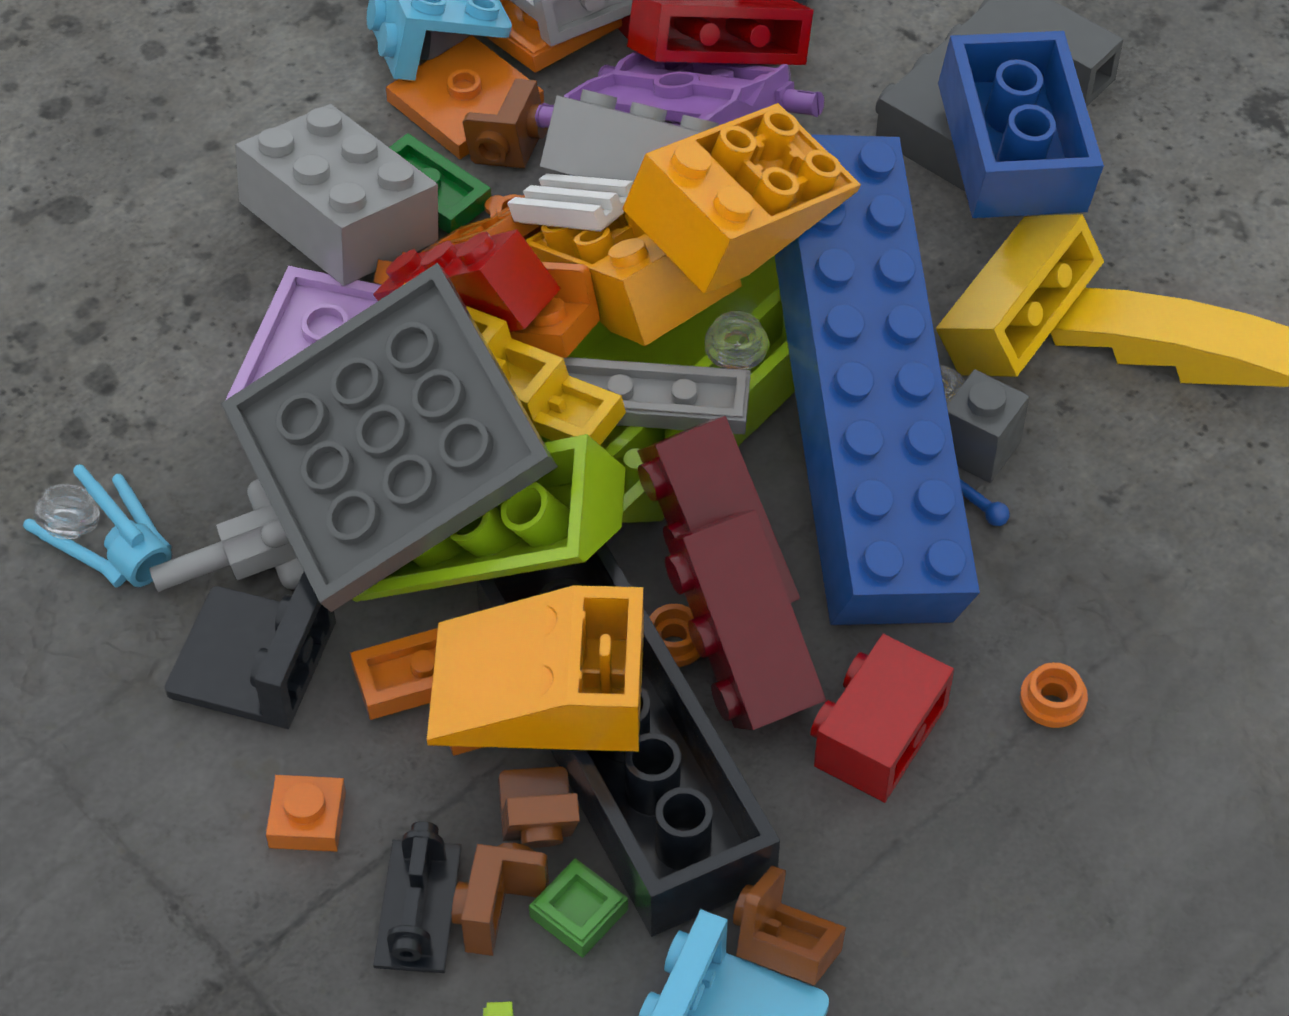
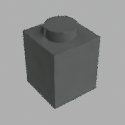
[947,369,1030,483]

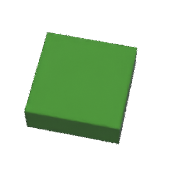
[529,858,628,958]

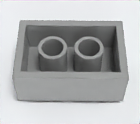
[235,104,438,286]

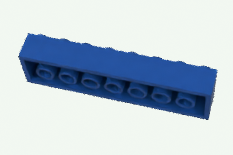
[774,134,980,625]

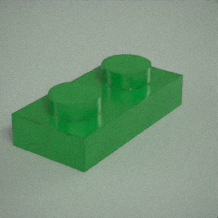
[389,133,492,234]

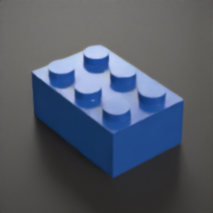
[938,31,1104,218]

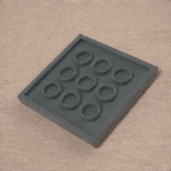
[221,263,558,612]

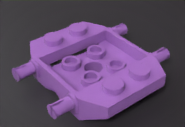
[535,51,824,128]

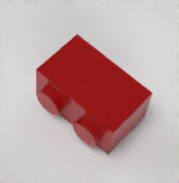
[810,633,954,803]

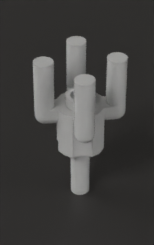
[149,479,304,592]

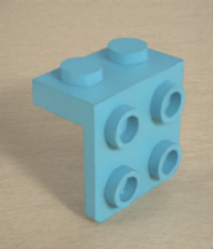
[367,0,512,81]
[639,909,829,1016]

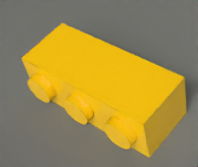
[935,214,1104,377]

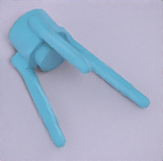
[23,464,172,587]

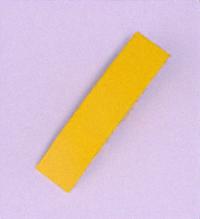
[404,283,626,445]
[1051,288,1289,387]

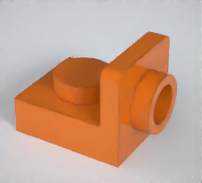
[510,262,601,358]

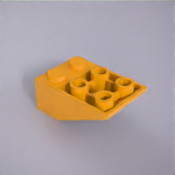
[622,103,861,294]
[526,209,742,346]
[427,585,644,752]

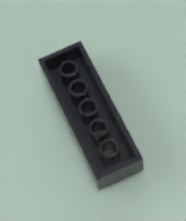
[476,543,780,937]

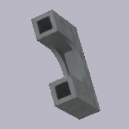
[875,0,1123,191]

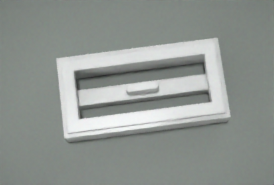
[507,173,633,232]

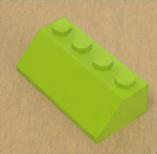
[352,434,626,602]

